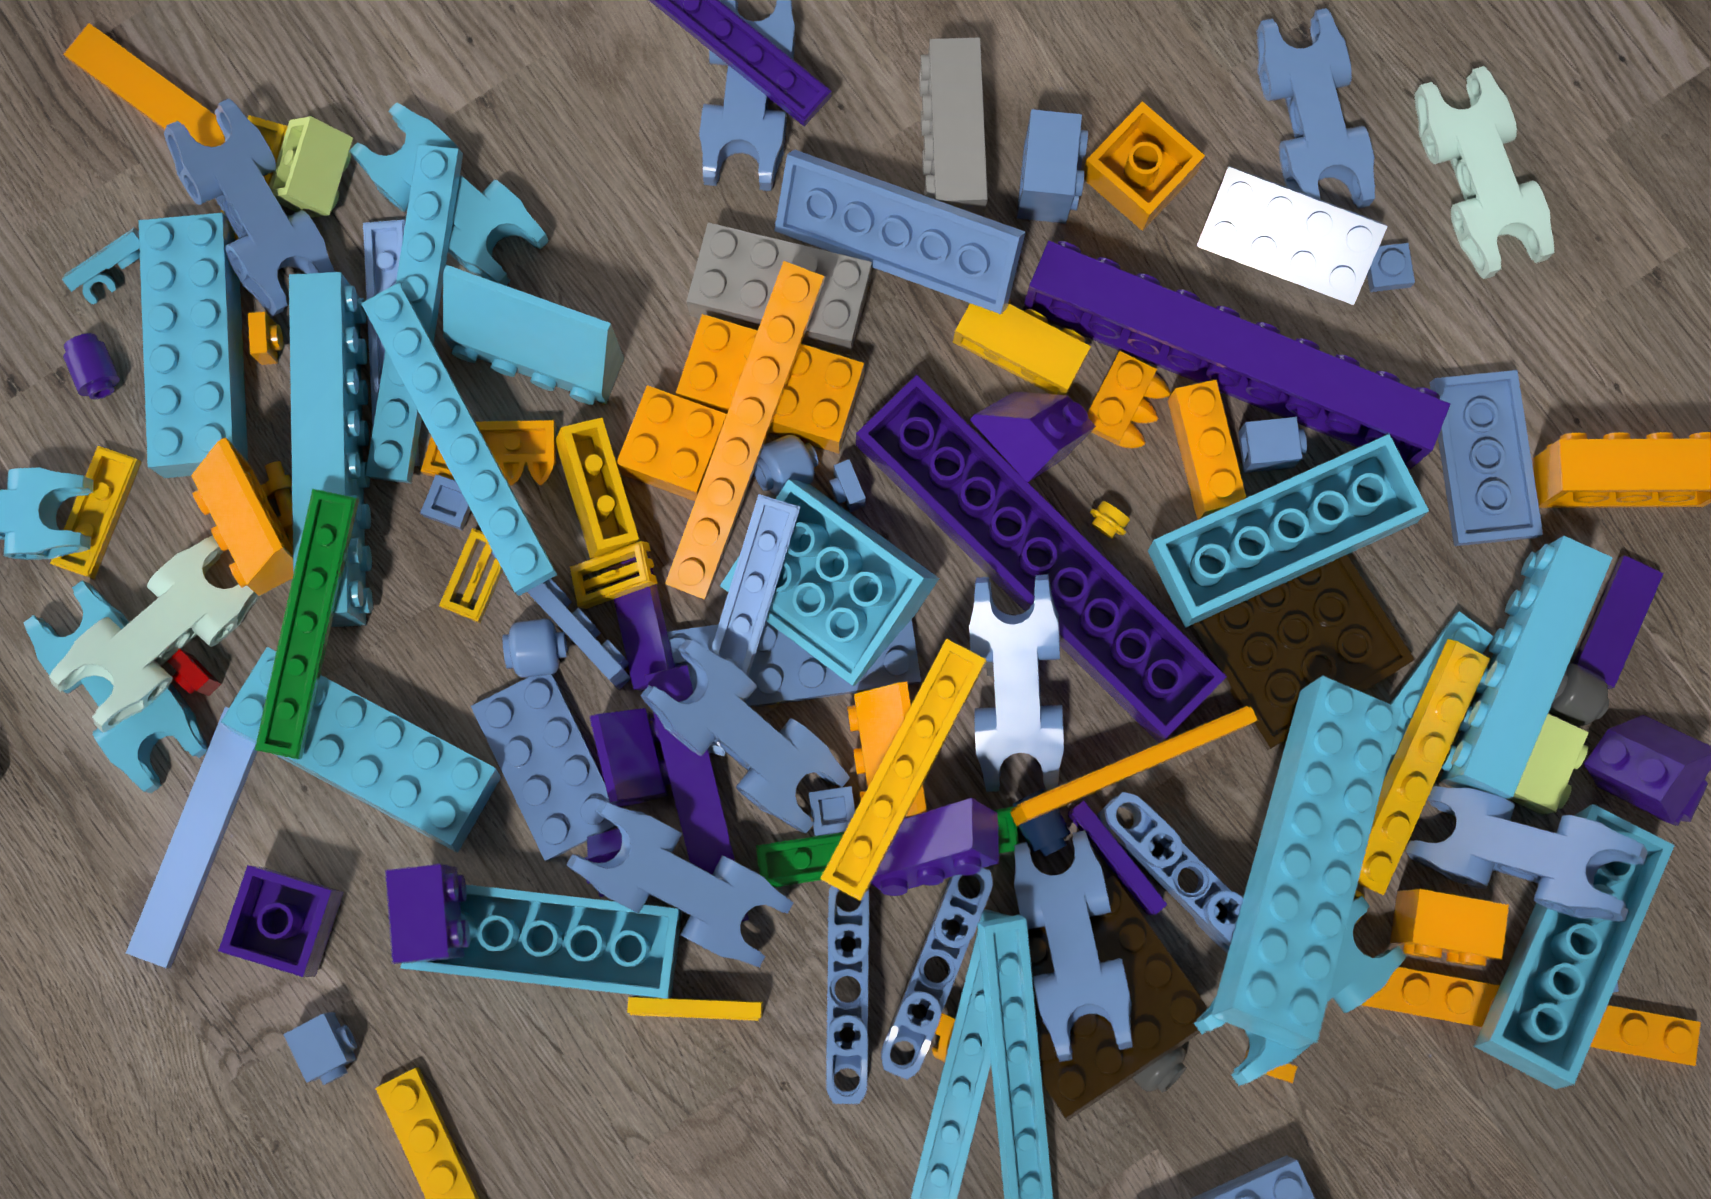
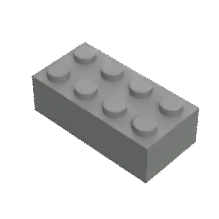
[919,37,987,217]
[686,222,872,355]

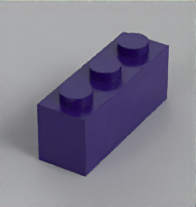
[870,798,999,896]

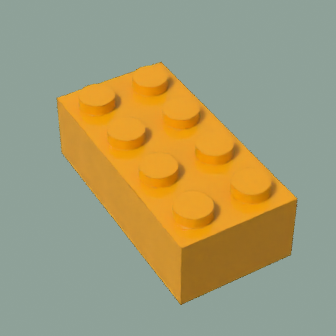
[676,314,864,454]
[1532,432,1711,508]

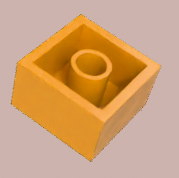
[1083,101,1205,231]
[616,385,727,501]
[1390,889,1509,966]

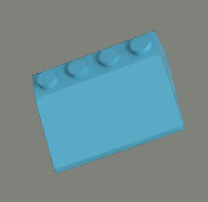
[443,265,624,405]
[720,479,939,686]

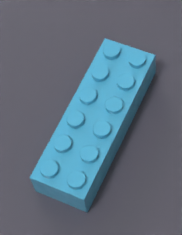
[138,213,248,478]
[1148,434,1429,628]
[1440,536,1613,799]
[221,647,501,853]
[1474,804,1675,1089]
[400,885,682,999]

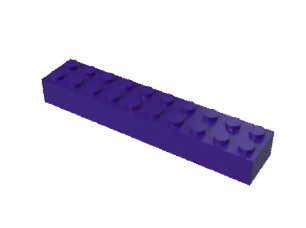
[1022,240,1451,469]
[856,375,1227,743]

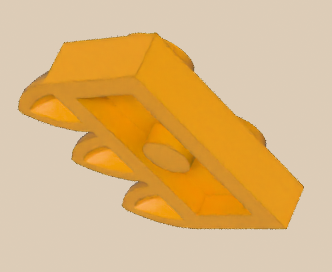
[1087,351,1171,448]
[476,420,556,486]

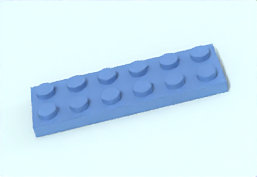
[774,149,1025,314]
[667,619,921,708]

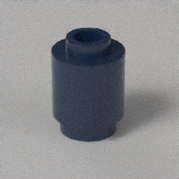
[1013,789,1071,857]

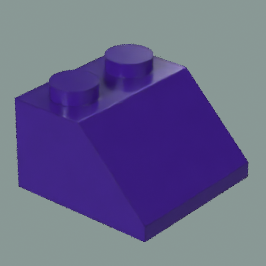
[970,391,1096,483]
[589,708,671,808]
[1584,715,1711,824]

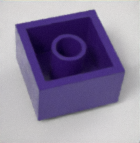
[385,864,470,964]
[218,865,344,977]

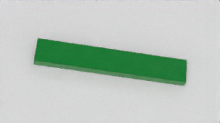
[255,489,359,759]
[756,807,1019,888]

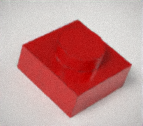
[167,649,221,696]

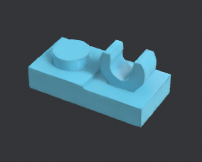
[62,227,140,305]

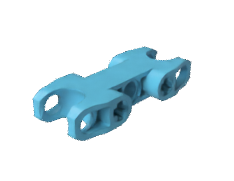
[349,102,549,286]
[0,468,94,560]
[24,580,208,793]
[1194,896,1406,1086]

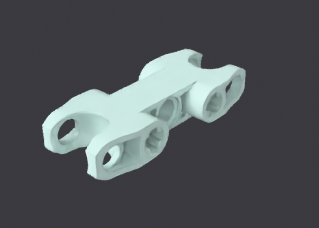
[1415,66,1554,279]
[49,535,261,733]

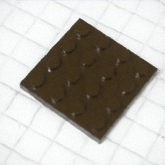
[1189,555,1415,750]
[1027,875,1208,1121]

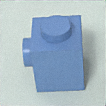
[1238,417,1307,473]
[283,1012,357,1085]

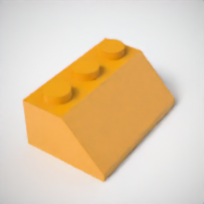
[191,437,293,596]
[847,681,927,818]

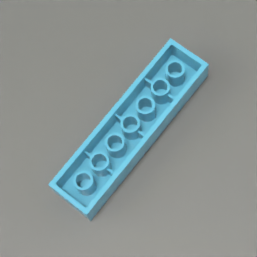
[289,272,373,627]
[1211,676,1402,1049]

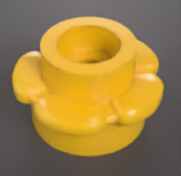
[1090,501,1130,539]

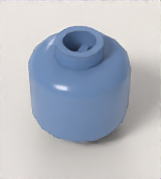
[754,434,818,496]
[502,619,567,678]

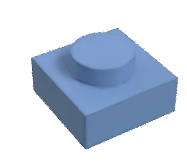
[1367,243,1415,292]
[829,459,866,513]
[420,474,471,531]
[809,786,855,837]

